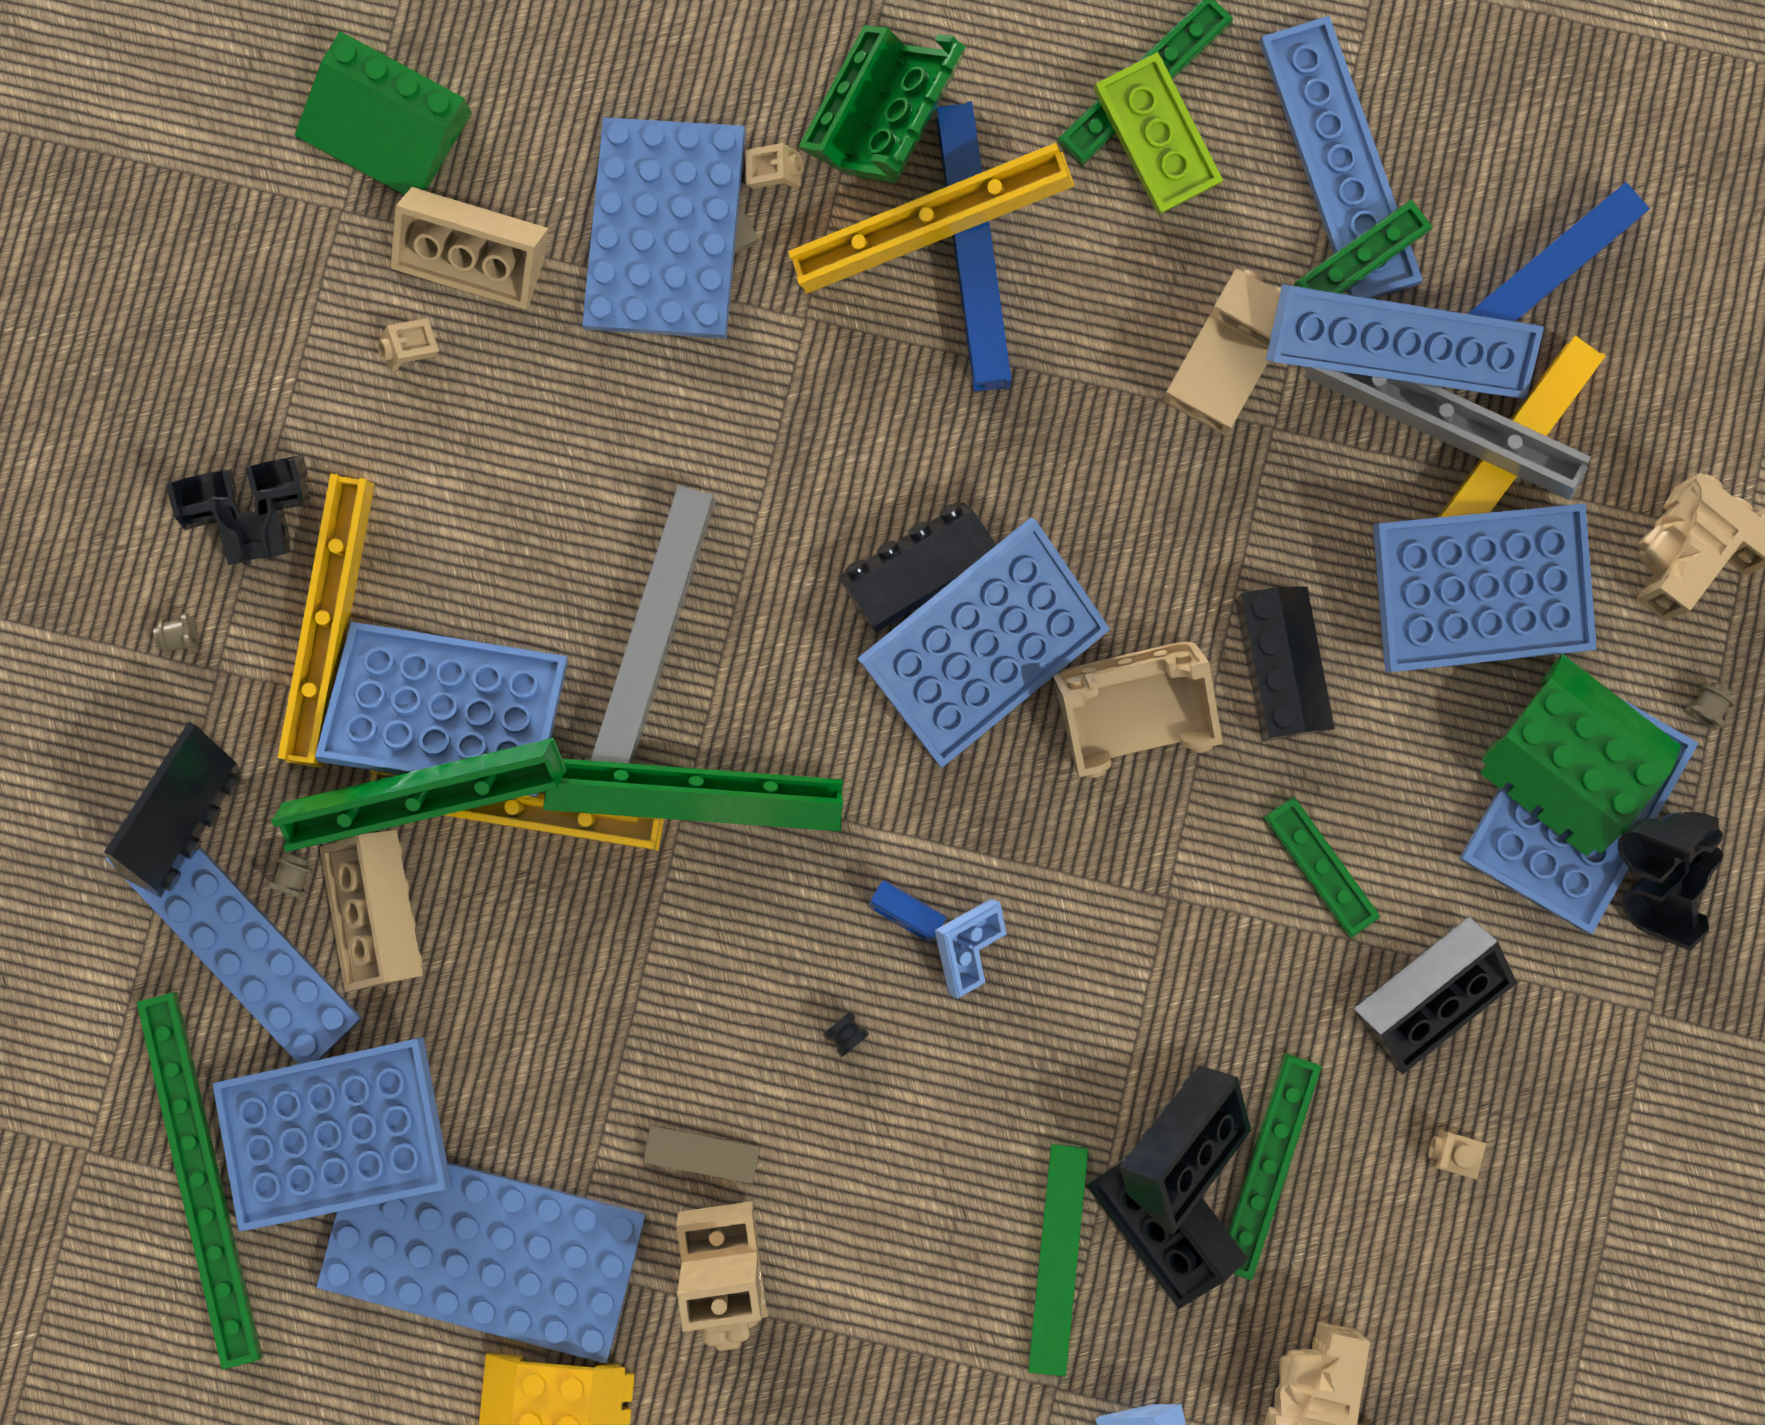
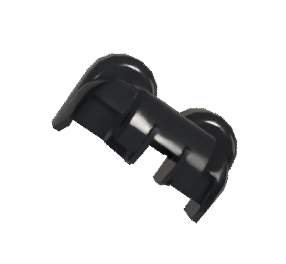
[166,455,310,566]
[1617,812,1724,951]

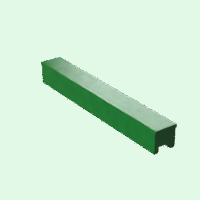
[271,738,567,852]
[543,759,843,832]

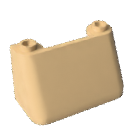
[1054,642,1223,778]

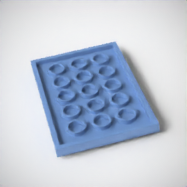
[582,117,746,339]
[1373,503,1597,672]
[857,517,1111,768]
[315,622,568,797]
[1459,699,1698,934]
[212,1037,452,1232]

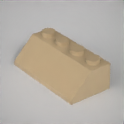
[391,187,548,310]
[319,830,423,992]

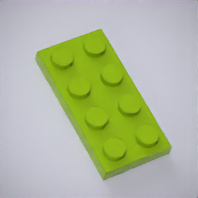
[1093,52,1223,215]

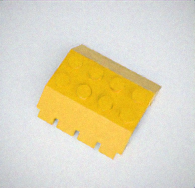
[479,1353,635,1425]

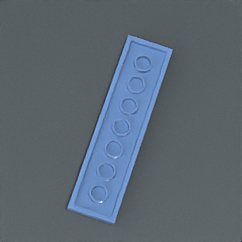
[1259,16,1423,299]
[1266,284,1544,399]
[105,846,363,1064]

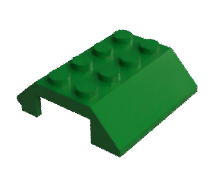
[799,25,966,184]
[1480,654,1681,857]

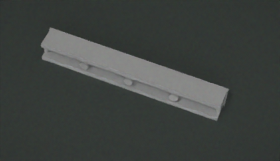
[1304,367,1591,501]
[590,485,716,764]

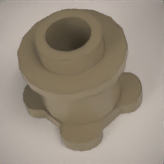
[153,613,199,655]
[1684,682,1735,730]
[265,853,313,898]

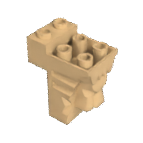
[1162,268,1281,436]
[1636,472,1765,621]
[676,1201,768,1351]
[1264,1322,1370,1425]

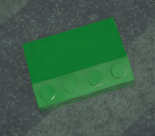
[294,31,472,196]

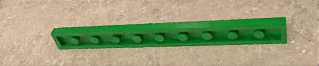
[136,992,263,1370]

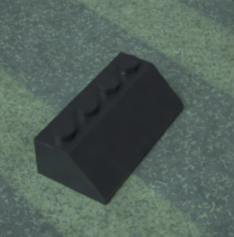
[838,502,996,633]
[1235,587,1335,742]
[1354,917,1517,1075]
[1119,1065,1252,1234]
[1087,1151,1248,1309]

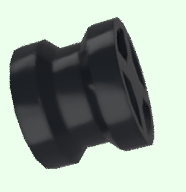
[822,1011,869,1058]

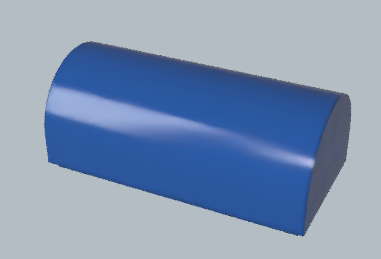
[868,879,947,943]

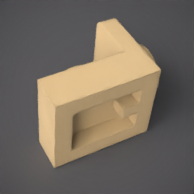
[745,143,803,189]
[378,318,439,371]
[1428,1130,1487,1180]

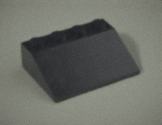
[104,722,241,898]

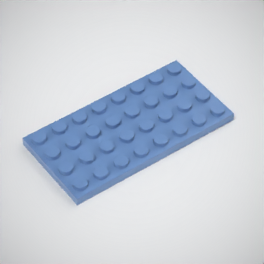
[316,1162,647,1364]

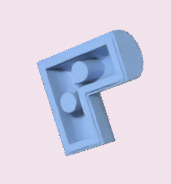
[935,899,1007,999]

